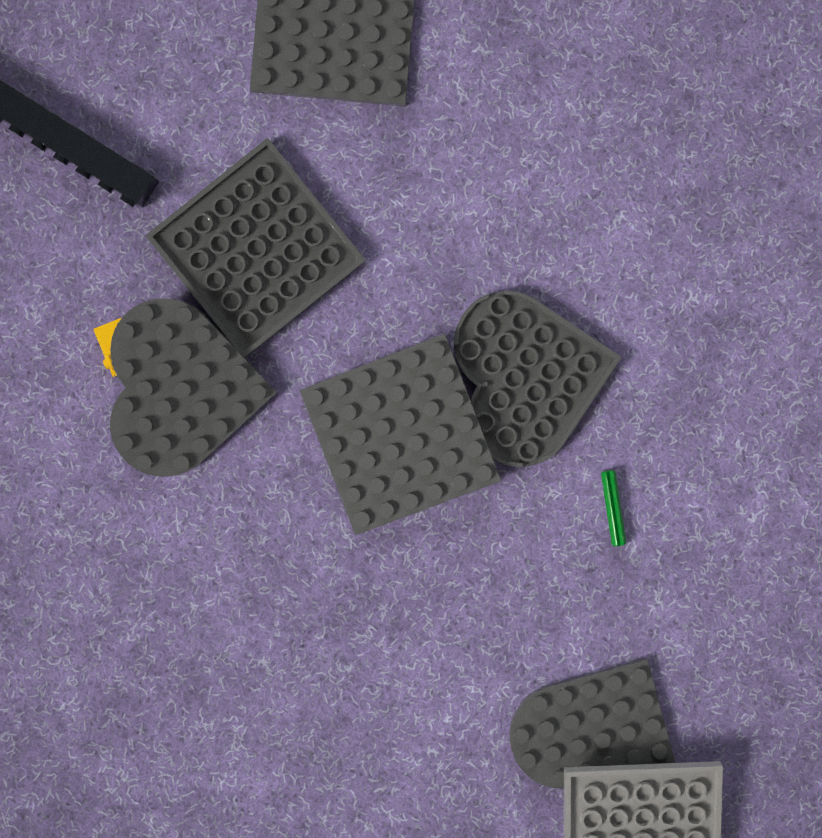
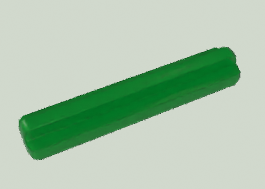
[601,470,627,547]

